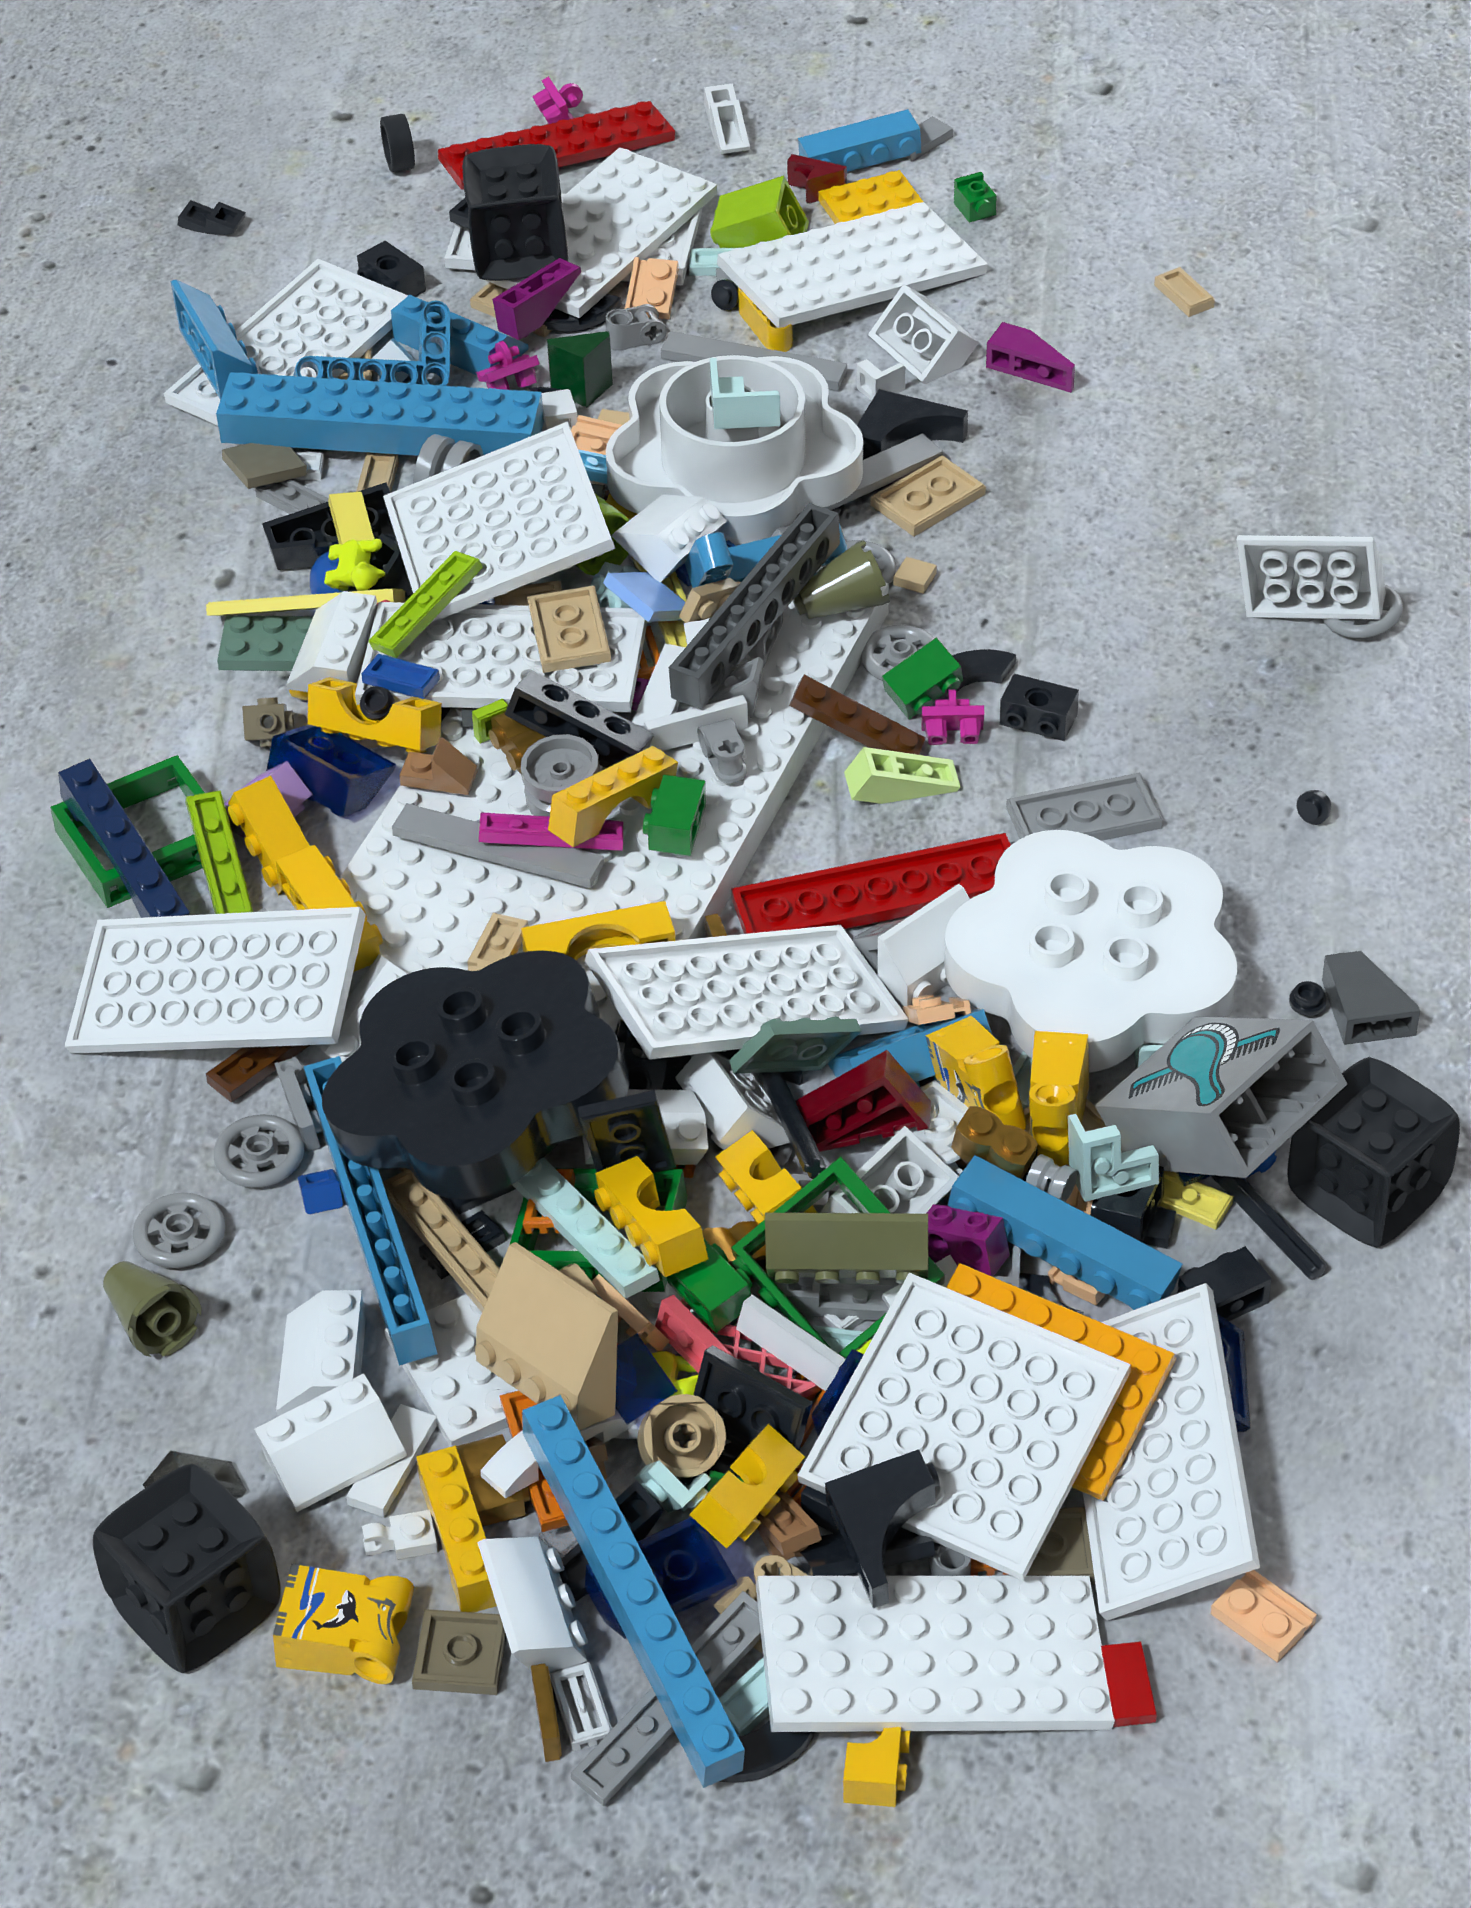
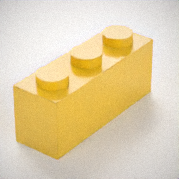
[228,775,310,895]

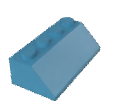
[170,279,258,400]
[391,295,529,375]
[828,1009,992,1087]

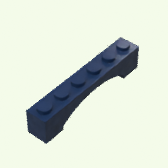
[58,758,190,918]

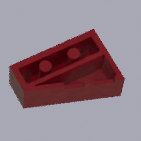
[795,1050,931,1152]

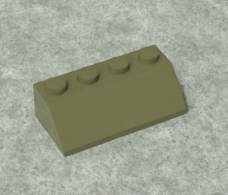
[765,1213,929,1284]

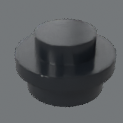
[711,279,739,310]
[360,686,395,721]
[1296,790,1331,825]
[1289,981,1327,1016]

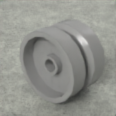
[413,434,483,484]
[521,734,600,817]

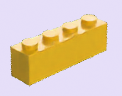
[275,845,383,972]

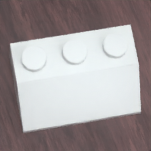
[868,284,979,384]
[612,494,727,582]
[286,591,378,692]
[878,884,970,1008]
[316,954,408,1062]
[675,1052,790,1150]
[583,1090,708,1165]
[820,1126,959,1214]
[276,1290,366,1416]
[254,1373,407,1512]
[477,1537,588,1673]

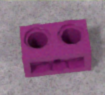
[926,1204,1010,1277]

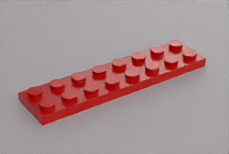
[438,101,675,190]
[731,833,1011,934]

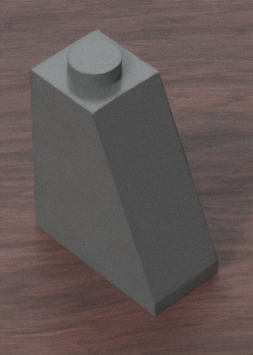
[1322,951,1420,1045]

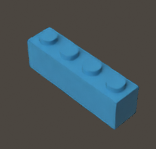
[798,109,922,172]

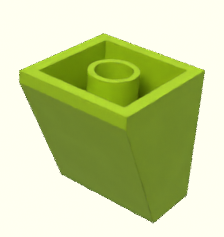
[710,175,809,248]

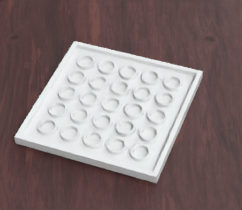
[383,422,616,623]
[797,1273,1131,1581]

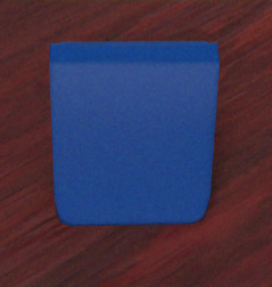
[297,1169,343,1214]

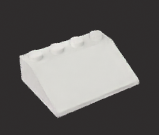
[1237,535,1386,620]

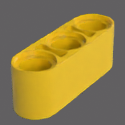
[738,287,793,352]

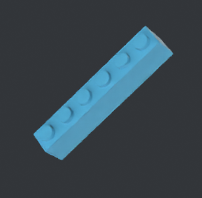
[948,1155,1183,1310]

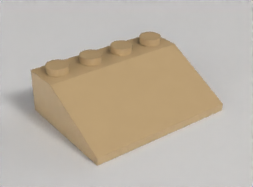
[475,1242,618,1431]

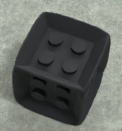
[462,144,568,281]
[1287,1057,1460,1248]
[93,1463,281,1673]

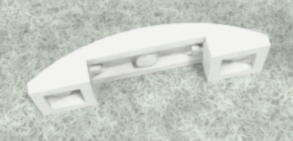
[481,1402,636,1498]

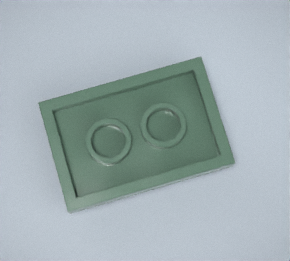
[217,615,314,671]
[729,1016,862,1074]

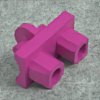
[532,76,583,124]
[476,341,540,390]
[921,689,985,745]

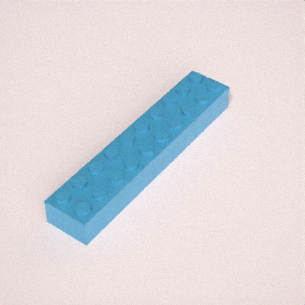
[216,372,544,456]

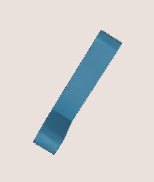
[293,300,450,386]
[685,523,848,588]

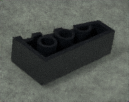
[262,482,396,570]

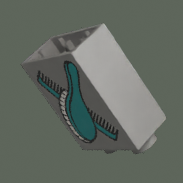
[1095,1017,1347,1178]

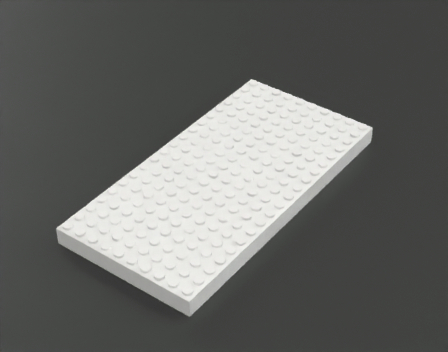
[339,519,889,1058]

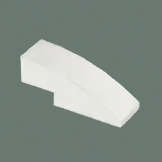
[704,83,750,154]

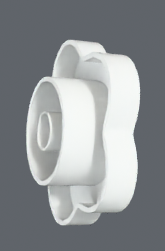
[606,355,863,546]
[944,830,1237,1073]

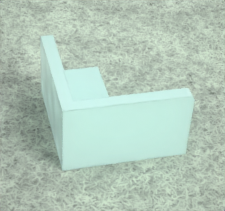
[710,358,780,429]
[1068,1114,1159,1202]

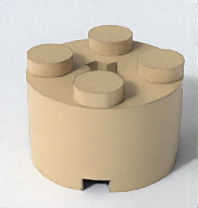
[637,1394,726,1481]

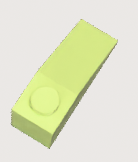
[844,747,961,804]

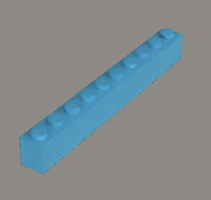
[304,1056,438,1366]
[522,1395,745,1788]

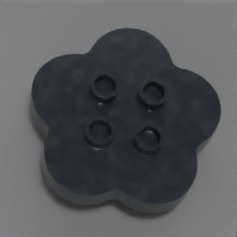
[322,950,629,1199]

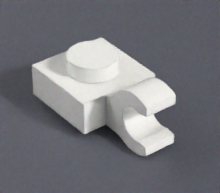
[362,1510,437,1560]

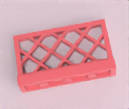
[655,1295,823,1398]

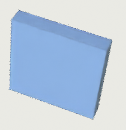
[603,572,685,622]

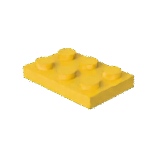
[818,170,923,224]

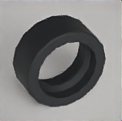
[380,114,415,172]

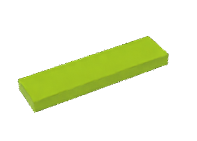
[368,551,483,658]
[185,790,253,914]

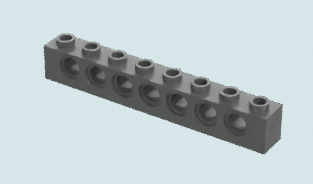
[668,503,840,709]

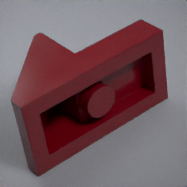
[787,154,847,203]

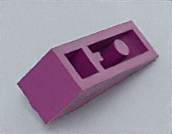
[492,258,581,340]
[986,322,1075,393]

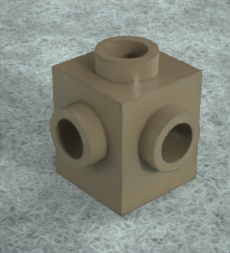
[242,697,294,747]

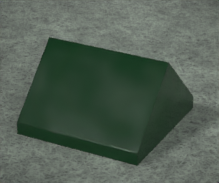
[547,331,613,408]

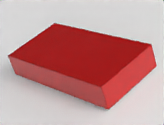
[1101,1641,1157,1727]

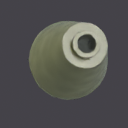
[793,540,890,619]
[103,1261,202,1357]

